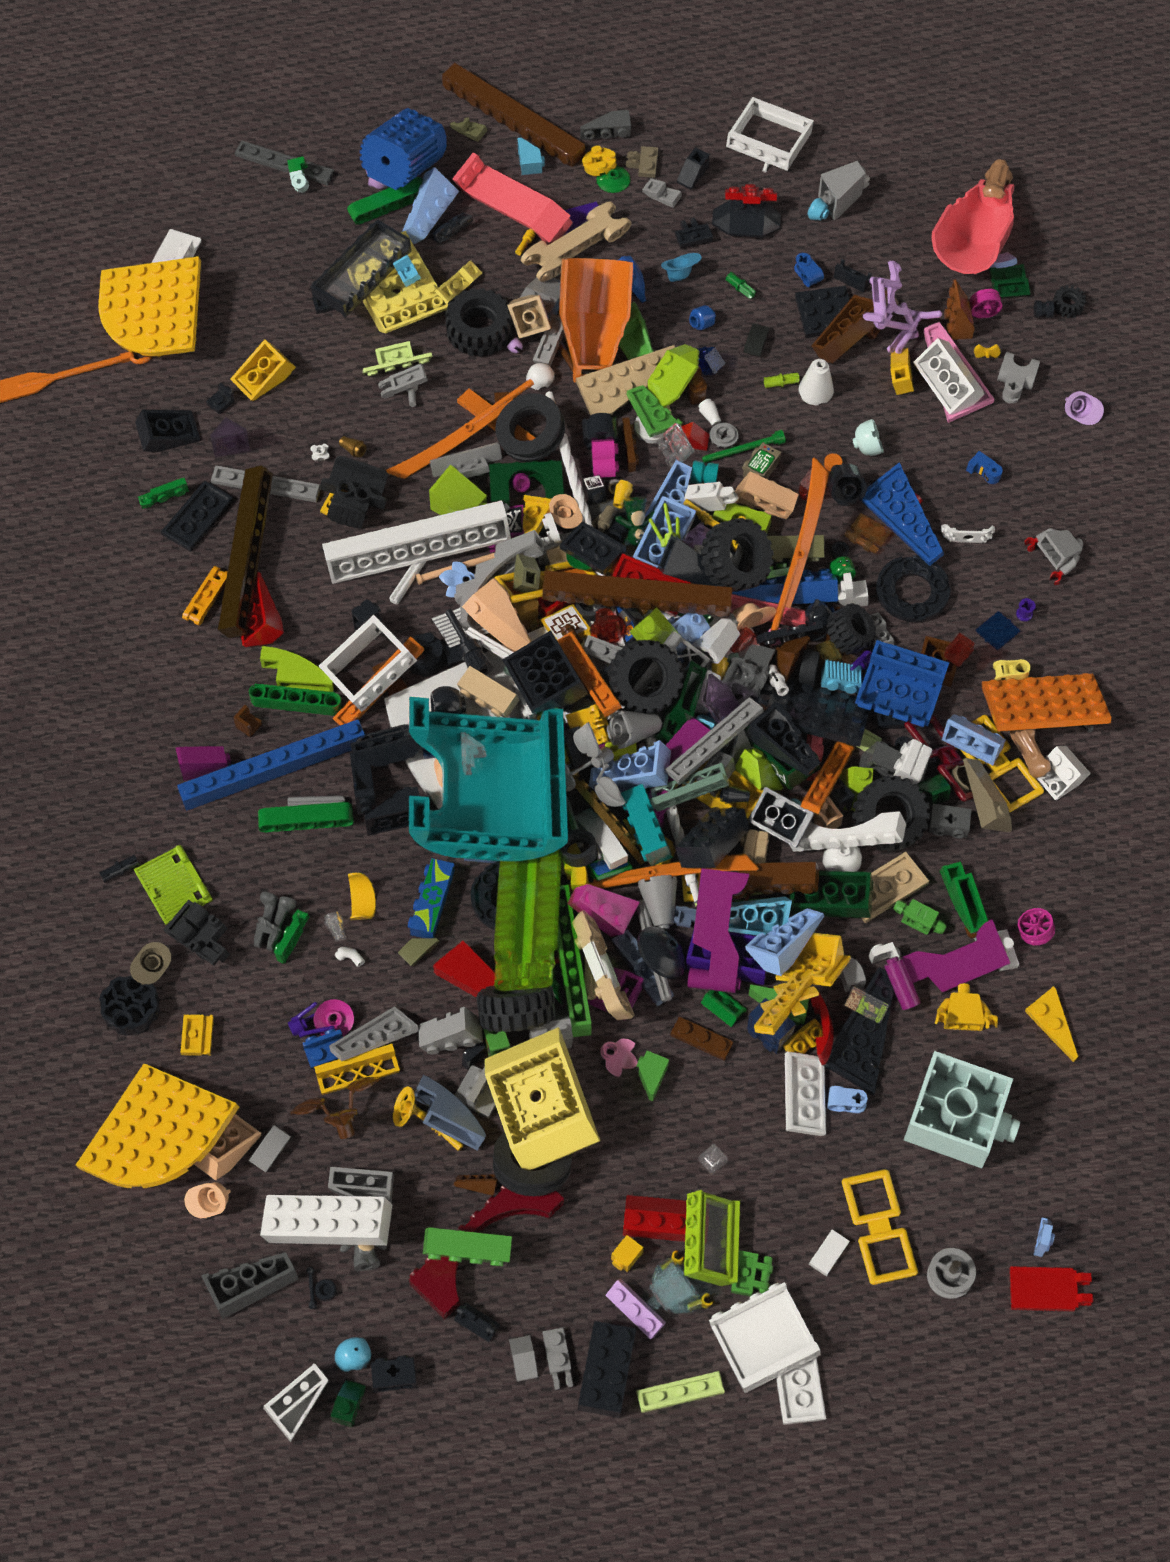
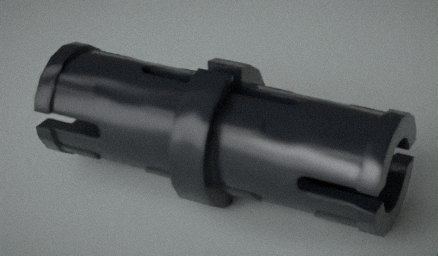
[99,854,140,883]

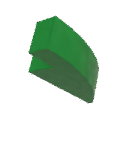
[940,862,988,934]

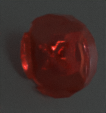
[589,608,628,644]

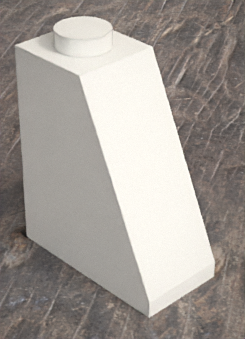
[692,618,740,664]

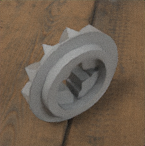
[710,423,738,449]

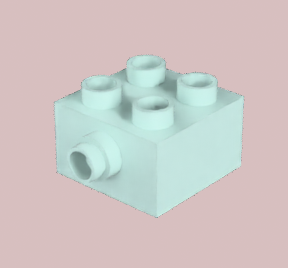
[904,1051,1020,1168]

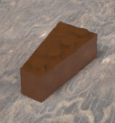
[812,295,876,363]

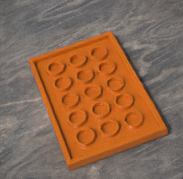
[982,673,1111,731]

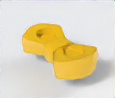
[974,344,1001,358]

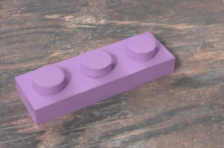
[606,1279,666,1340]

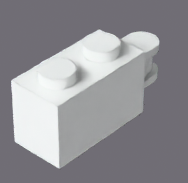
[684,482,738,512]

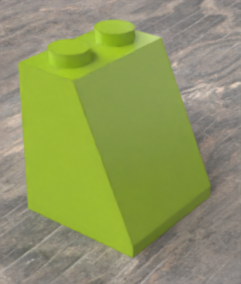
[429,465,487,515]

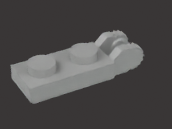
[378,364,428,399]
[542,1328,573,1390]

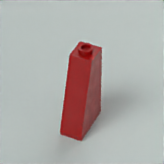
[433,941,504,997]

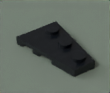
[756,621,823,646]

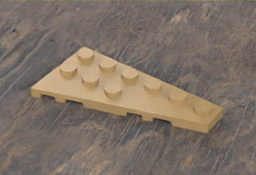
[576,345,675,415]

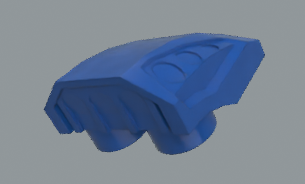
[619,256,646,303]

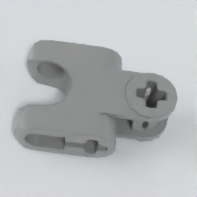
[997,352,1040,404]

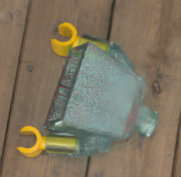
[646,1250,713,1314]

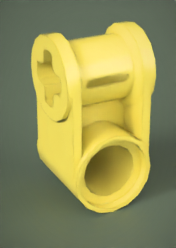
[993,659,1030,681]

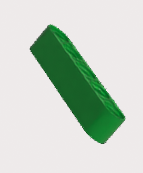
[347,177,423,225]
[249,684,342,716]
[258,802,354,833]

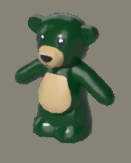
[615,497,655,547]

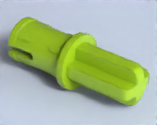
[764,373,800,389]

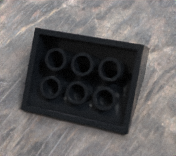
[502,630,588,713]

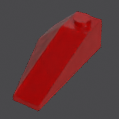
[241,572,284,647]

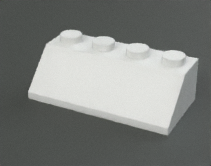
[913,338,985,415]

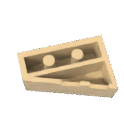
[457,666,519,718]

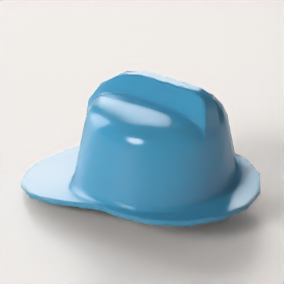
[661,253,702,282]

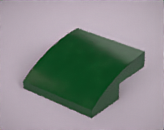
[989,264,1030,298]

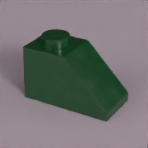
[330,1380,366,1428]

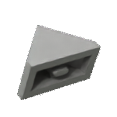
[509,1335,538,1382]

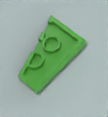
[626,385,682,437]

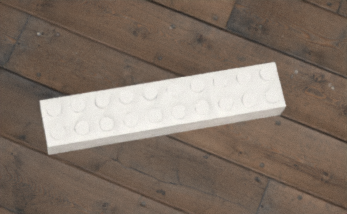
[322,501,511,584]

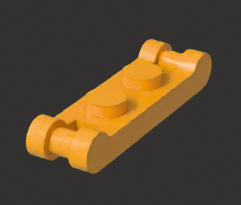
[182,566,228,626]

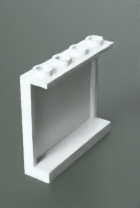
[709,1282,821,1393]

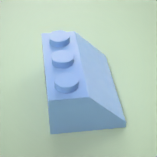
[942,714,1006,766]

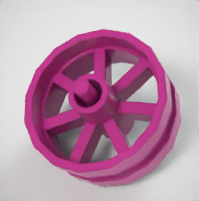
[969,289,1002,319]
[1018,908,1055,945]

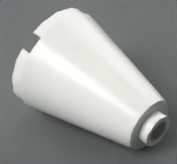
[798,359,834,405]

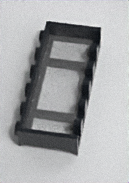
[310,219,411,318]

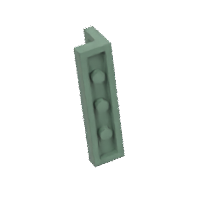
[650,763,729,811]

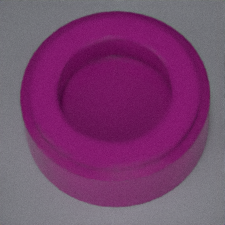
[512,473,531,492]

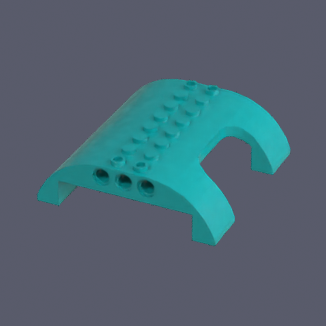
[409,697,568,861]

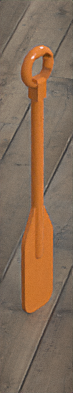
[0,351,152,403]

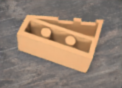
[735,472,798,519]

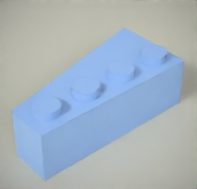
[402,167,459,244]

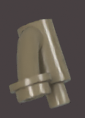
[591,506,617,533]

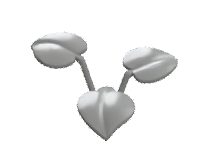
[565,722,626,807]

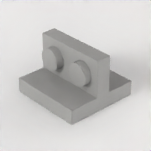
[454,1065,496,1119]

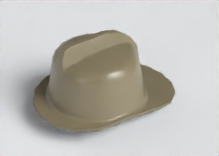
[130,942,171,984]

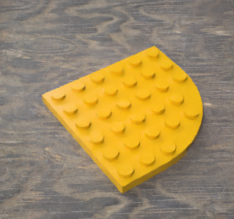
[99,256,201,356]
[76,1064,239,1188]

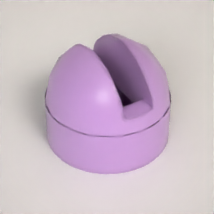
[507,338,523,353]

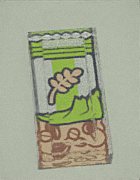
[844,987,889,1024]

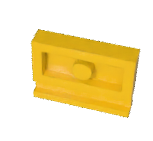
[181,1015,214,1056]

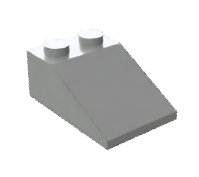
[520,277,561,319]

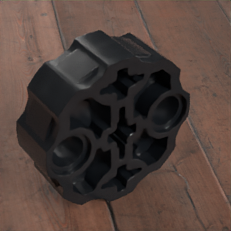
[99,975,160,1036]

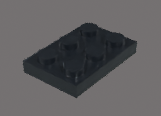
[560,521,627,575]

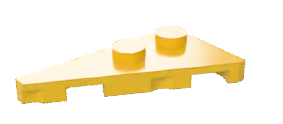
[523,495,551,534]
[1025,986,1078,1062]

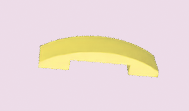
[435,260,482,304]

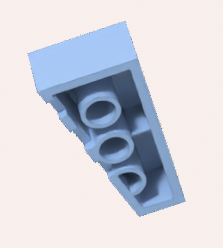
[645,460,692,528]
[589,740,671,792]

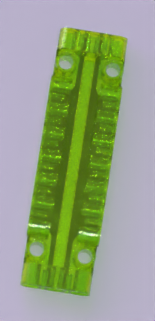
[494,849,562,991]

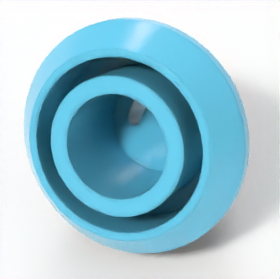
[808,198,830,221]

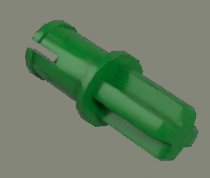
[726,272,756,299]

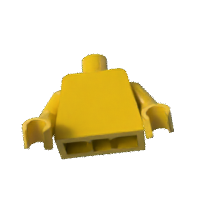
[935,983,998,1031]

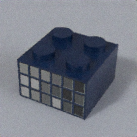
[747,998,796,1054]

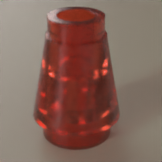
[730,627,756,654]

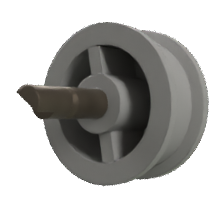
[927,1248,976,1299]

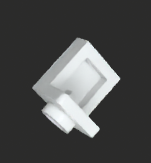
[869,942,901,963]

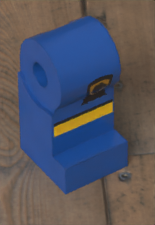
[966,451,1002,484]

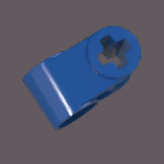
[794,253,824,287]

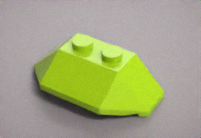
[648,344,699,408]

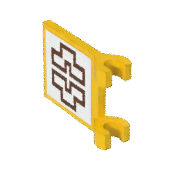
[540,604,598,640]

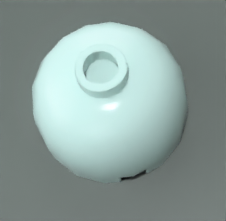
[853,419,884,456]

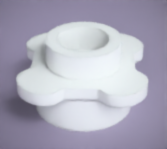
[311,444,329,461]

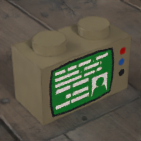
[742,443,781,479]

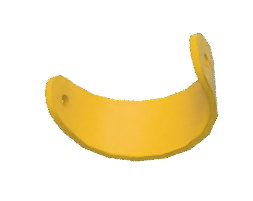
[348,873,376,921]

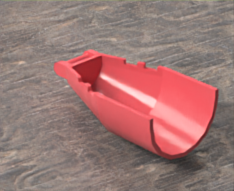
[932,179,1014,274]

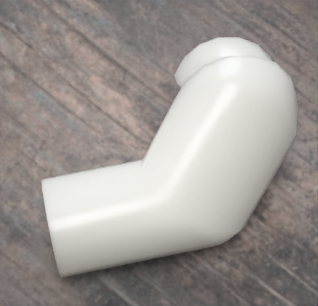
[335,946,365,967]

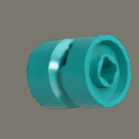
[690,460,719,484]

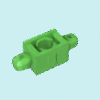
[893,899,947,935]

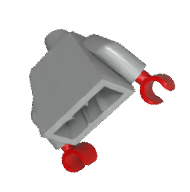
[1025,528,1083,585]

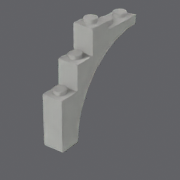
[454,530,544,631]

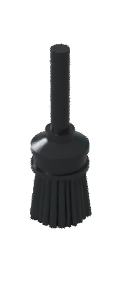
[445,609,494,675]

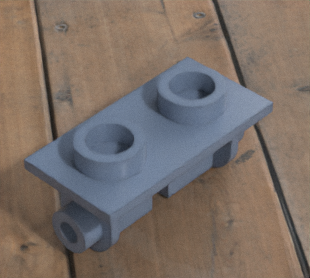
[673,906,696,928]

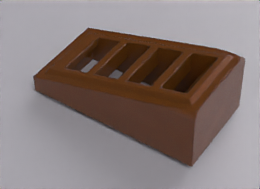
[453,1174,498,1196]

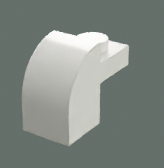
[838,573,868,606]

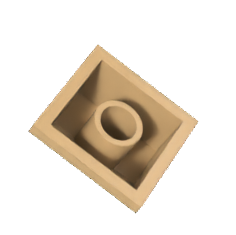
[507,295,552,338]

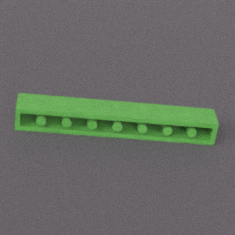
[555,885,591,1037]

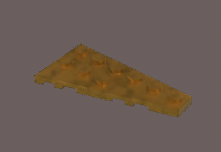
[569,769,645,865]

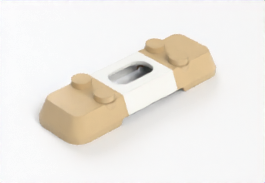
[572,910,634,1020]

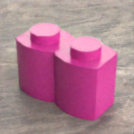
[592,439,619,478]

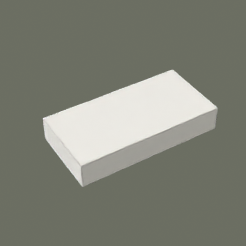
[809,1230,849,1276]

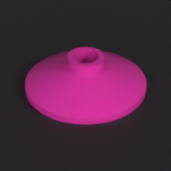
[314,999,354,1036]

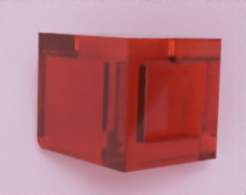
[944,633,975,667]

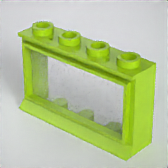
[684,1190,740,1286]

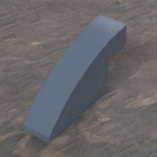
[414,1075,486,1151]

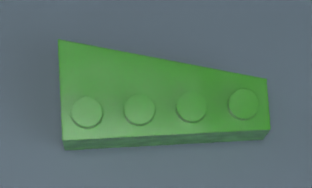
[423,1228,512,1267]

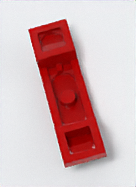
[811,993,834,1065]

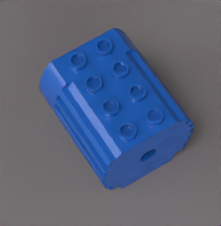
[360,108,447,190]

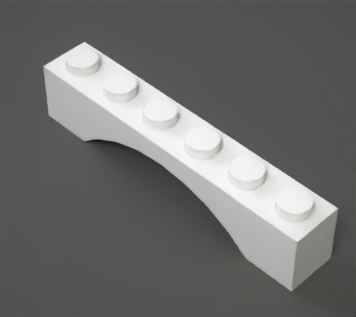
[789,812,906,852]

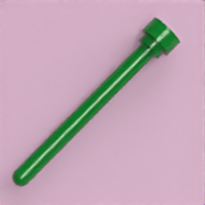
[702,429,786,463]

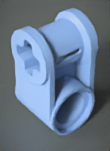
[827,1086,868,1113]

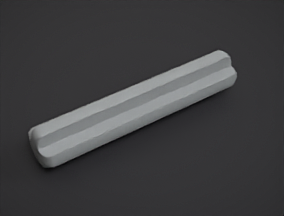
[288,796,345,806]

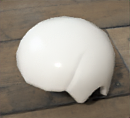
[526,363,554,390]

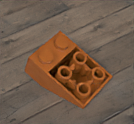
[944,280,975,340]

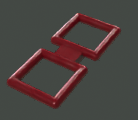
[904,715,974,802]

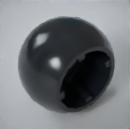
[430,686,466,714]

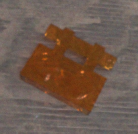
[844,513,892,554]

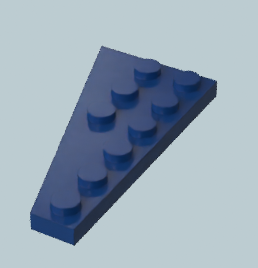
[860,462,944,566]

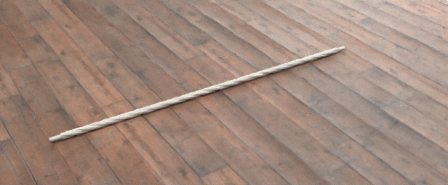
[546,391,699,903]

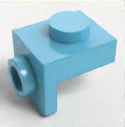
[393,255,421,287]

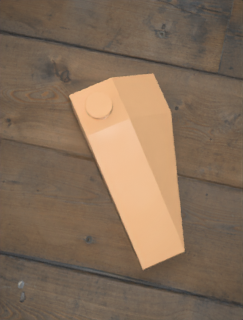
[462,578,532,652]

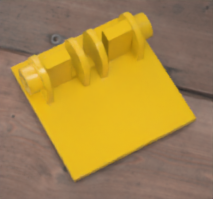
[565,704,610,745]

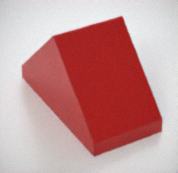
[672,422,710,451]

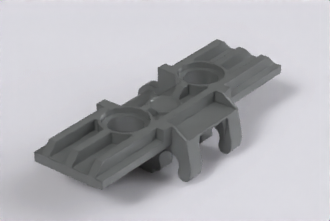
[715,644,776,717]

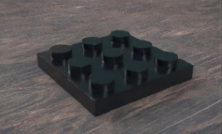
[795,286,850,338]

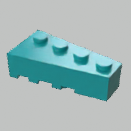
[621,784,673,866]

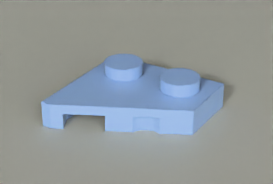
[1034,1217,1055,1257]

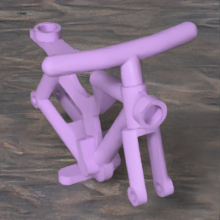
[863,261,942,354]

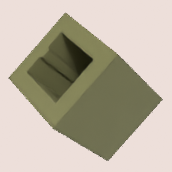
[513,554,541,593]

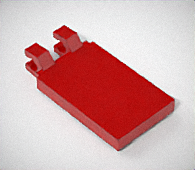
[1009,1267,1093,1311]

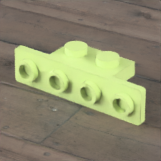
[362,341,432,376]

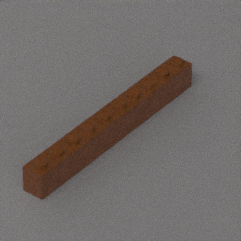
[442,63,585,167]
[542,570,732,617]

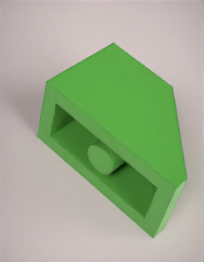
[636,1051,669,1101]

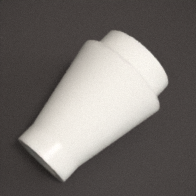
[698,399,721,426]

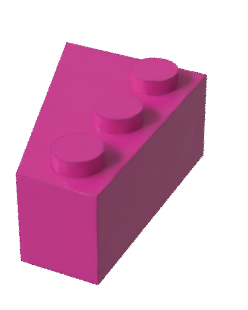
[567,884,639,937]

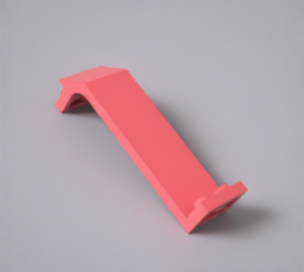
[453,153,573,245]

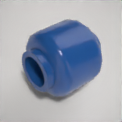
[689,305,716,331]

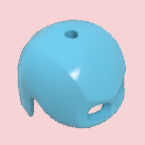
[335,1337,371,1372]

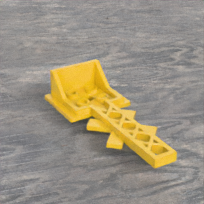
[754,933,851,1035]

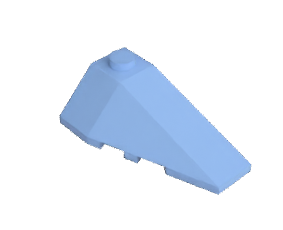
[745,908,824,976]

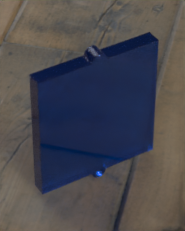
[975,611,1020,651]

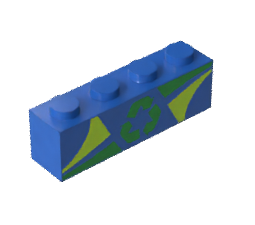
[408,858,455,938]

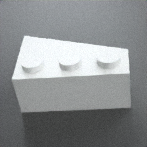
[264,1363,328,1442]

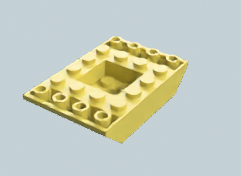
[347,231,448,334]
[485,1027,600,1171]

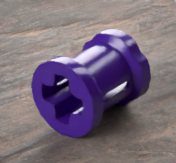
[1016,598,1036,622]

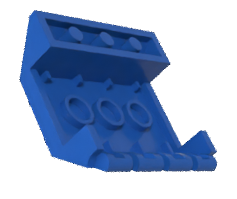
[855,640,949,727]

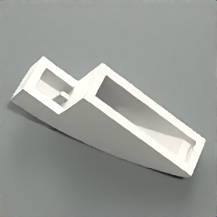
[575,809,628,870]

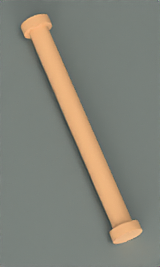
[416,552,496,585]

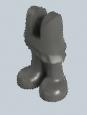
[254,892,297,951]

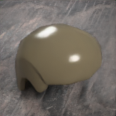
[951,765,972,793]

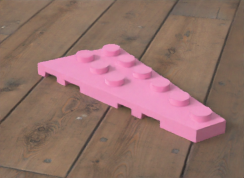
[923,322,994,423]

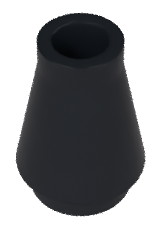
[720,785,750,804]

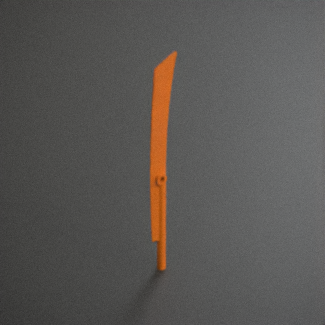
[385,379,534,479]
[770,457,829,631]
[569,854,759,894]

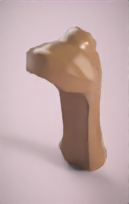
[982,159,1013,199]
[1010,729,1051,778]

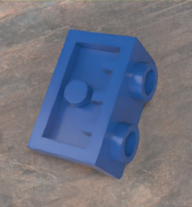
[303,1029,343,1069]

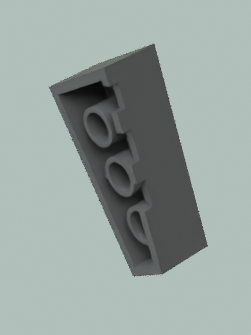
[201,1253,299,1319]

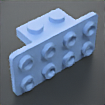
[667,613,710,663]

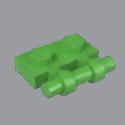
[731,1250,773,1296]

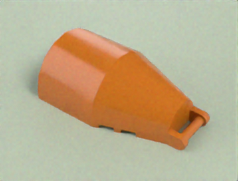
[559,258,633,383]

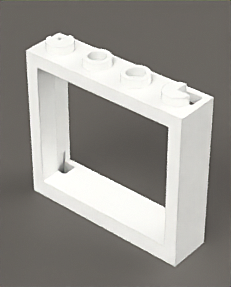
[726,97,814,171]
[319,615,417,712]

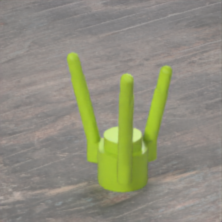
[649,503,681,548]

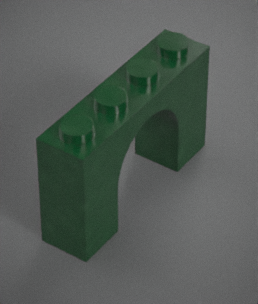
[489,460,564,507]

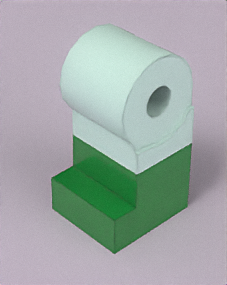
[287,156,309,193]

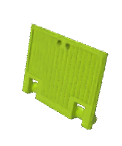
[134,845,213,925]

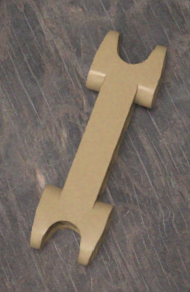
[521,202,631,282]

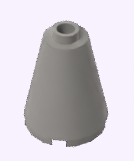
[607,710,662,749]
[638,875,677,930]

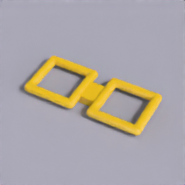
[494,561,597,603]
[960,715,1044,812]
[842,1169,918,1285]

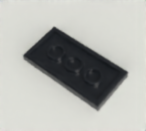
[161,481,234,552]

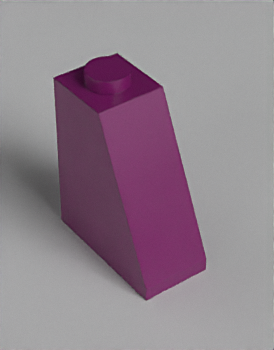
[176,746,231,781]

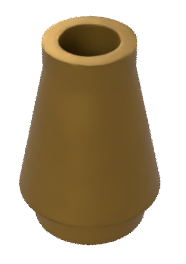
[339,436,366,458]

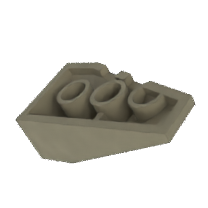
[963,758,1012,832]

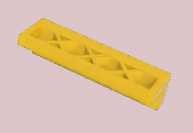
[314,1044,400,1095]

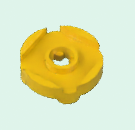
[582,146,616,176]

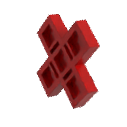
[725,184,777,204]

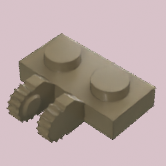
[626,146,658,178]

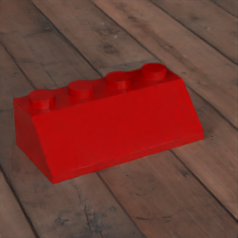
[623,1195,709,1244]

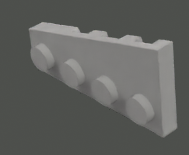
[329,1006,419,1061]

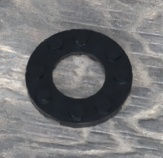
[876,555,951,622]
[471,861,520,932]

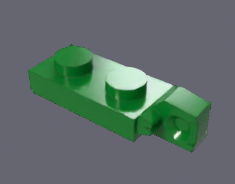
[138,478,189,509]
[274,910,309,964]

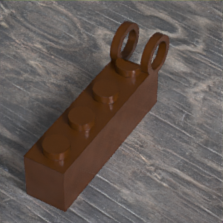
[732,862,819,902]

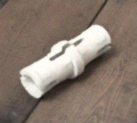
[767,665,789,696]

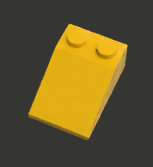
[230,340,296,401]

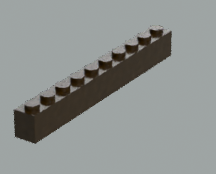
[218,465,273,638]

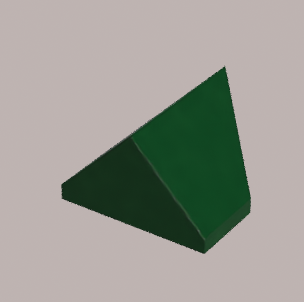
[917,774,951,806]

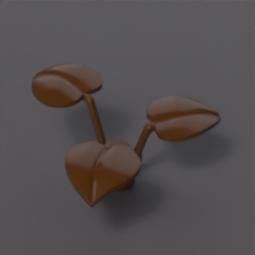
[290,1077,382,1139]

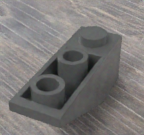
[580,110,631,140]

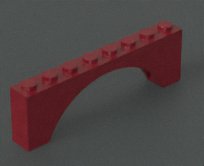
[409,1170,564,1320]

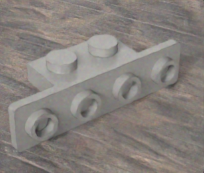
[430,442,502,478]

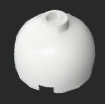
[822,846,862,872]

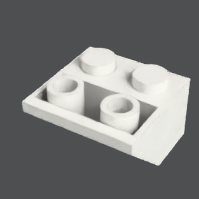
[1037,746,1091,800]

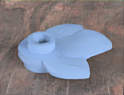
[439,562,475,598]

